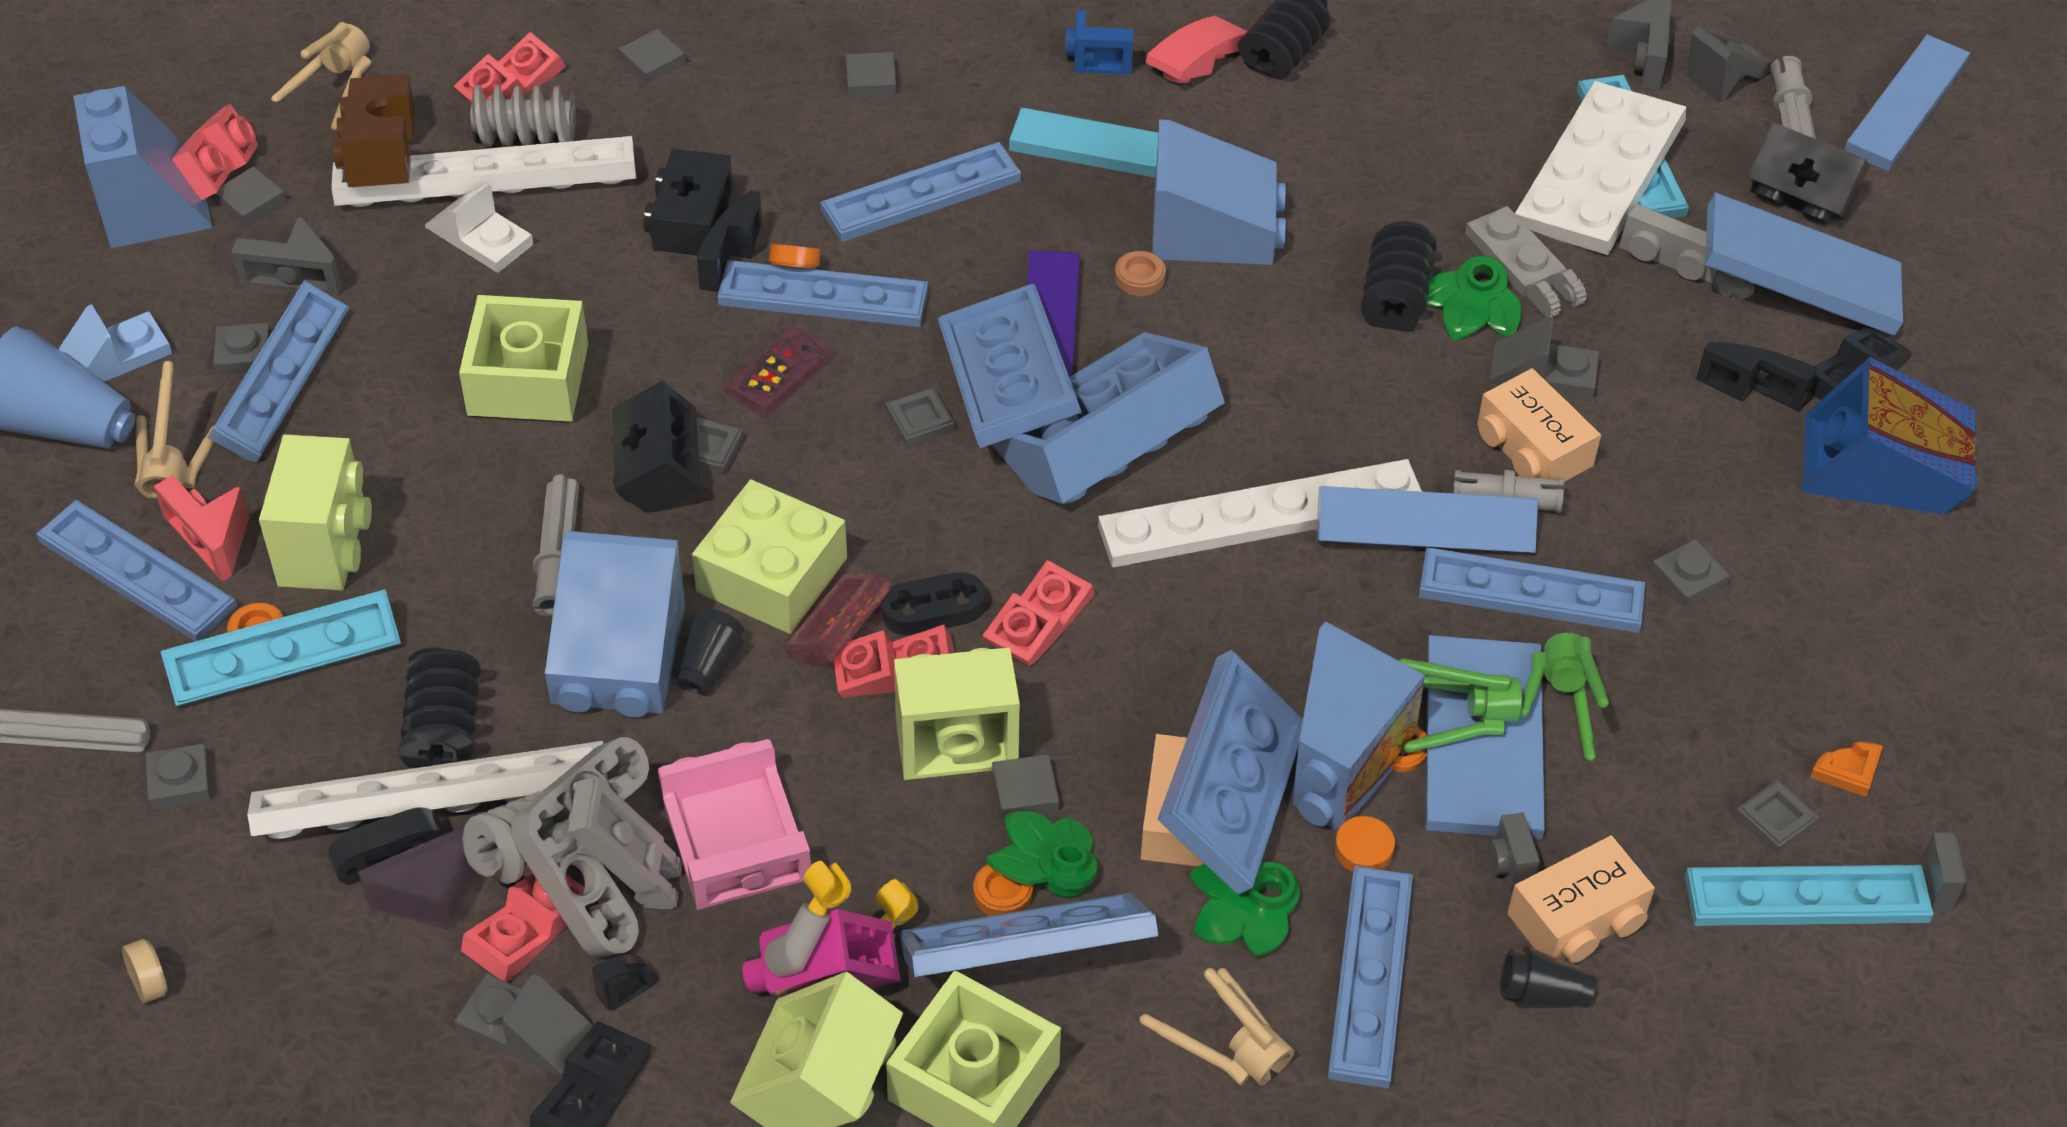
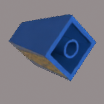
[1802,357,1977,514]

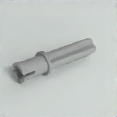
[1770,56,1816,178]
[533,474,579,615]

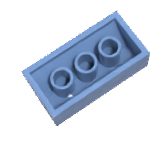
[992,332,1225,504]

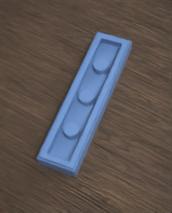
[1844,34,1971,171]
[820,142,1021,242]
[718,260,928,327]
[207,280,350,462]
[1316,486,1538,553]
[36,500,238,641]
[1419,547,1645,633]
[1327,866,1413,1089]

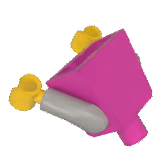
[742,861,918,997]

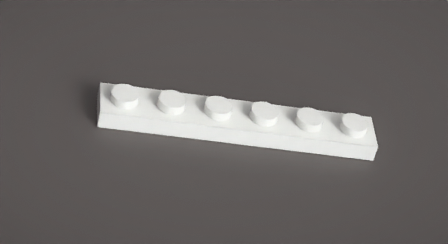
[331,136,636,207]
[1098,459,1422,568]
[247,741,608,839]

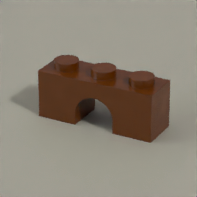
[333,74,415,187]

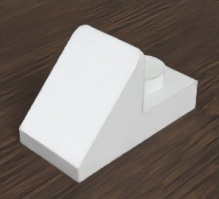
[425,184,533,273]

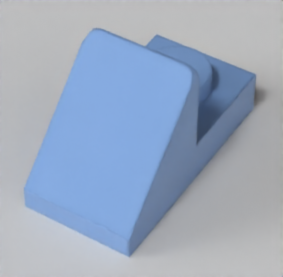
[59,304,172,382]

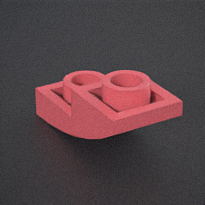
[1146,16,1247,83]
[454,32,566,103]
[172,104,258,201]
[982,560,1095,666]
[832,625,954,698]
[461,874,589,982]

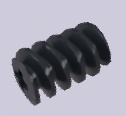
[1237,0,1331,80]
[1361,221,1437,332]
[398,647,481,769]

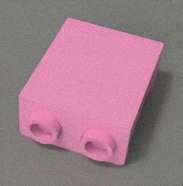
[658,739,811,910]

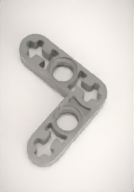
[511,737,649,959]

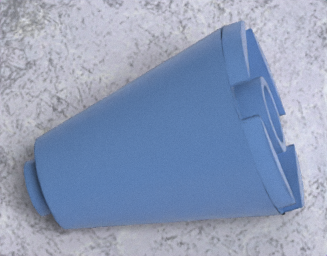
[0,326,135,449]

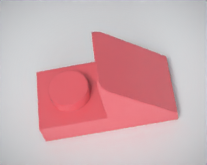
[154,475,250,581]

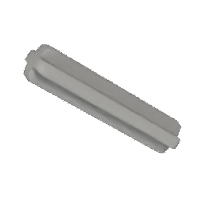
[0,709,150,753]

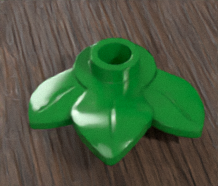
[1427,256,1522,340]
[986,811,1098,897]
[1189,862,1300,957]

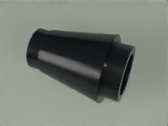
[677,609,744,696]
[1500,946,1595,1008]

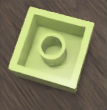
[459,295,588,422]
[259,435,372,590]
[692,479,847,634]
[894,647,1020,780]
[886,970,1061,1127]
[730,971,903,1127]

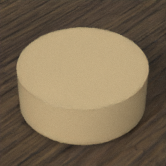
[122,938,167,1004]

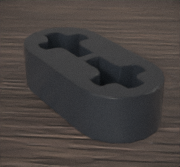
[882,572,985,636]
[328,807,446,885]

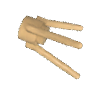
[271,22,372,130]
[134,361,215,498]
[1139,968,1295,1086]

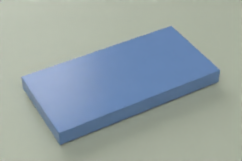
[1705,192,1903,336]
[938,284,1082,448]
[1425,635,1545,840]
[1157,650,1303,894]
[899,892,1158,977]

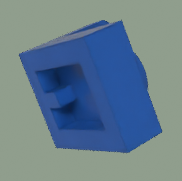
[1065,10,1133,75]

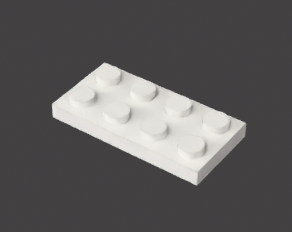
[1515,81,1686,255]

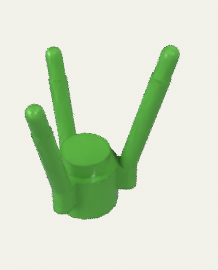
[1520,633,1609,760]
[1399,658,1522,753]

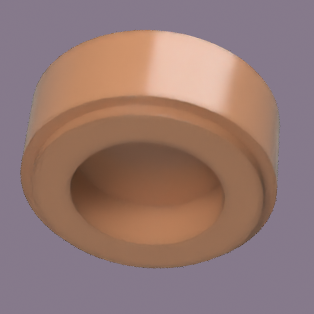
[1115,251,1166,296]

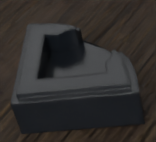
[591,955,659,1012]

